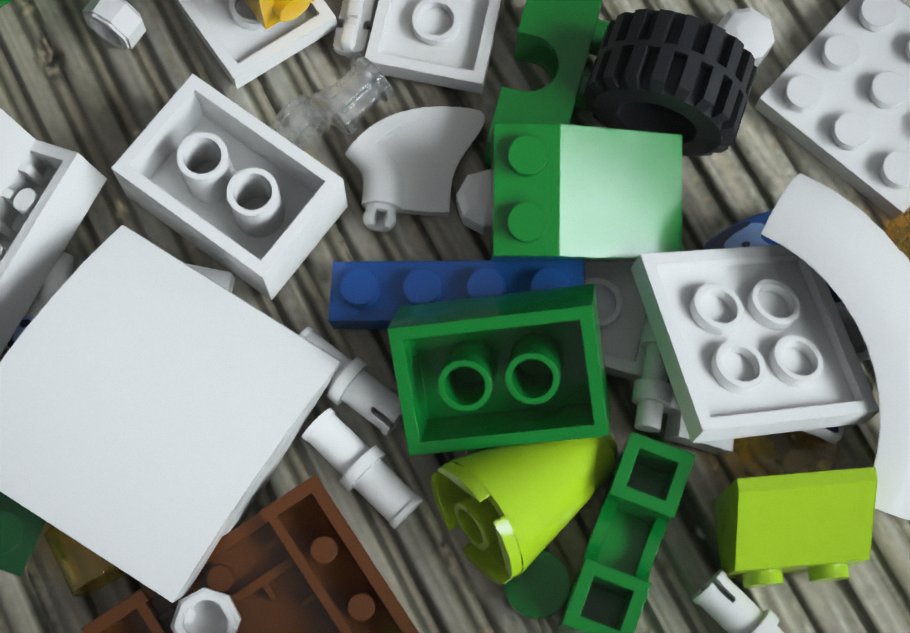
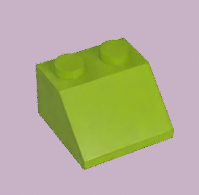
[712,467,878,588]

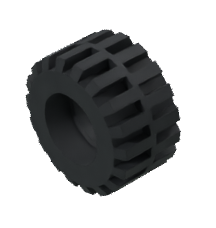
[583,9,757,156]

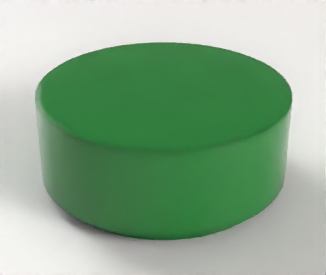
[503,551,571,620]

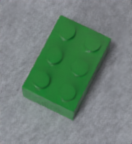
[387,284,611,456]

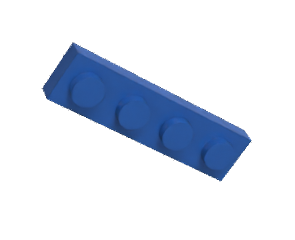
[328,260,586,329]

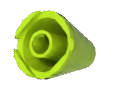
[430,433,618,585]

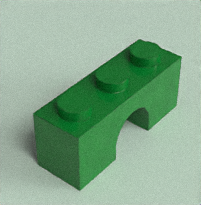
[484,0,609,167]
[556,431,696,633]

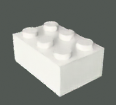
[111,73,348,301]

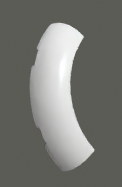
[761,173,910,520]

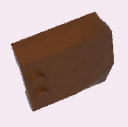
[81,474,419,633]

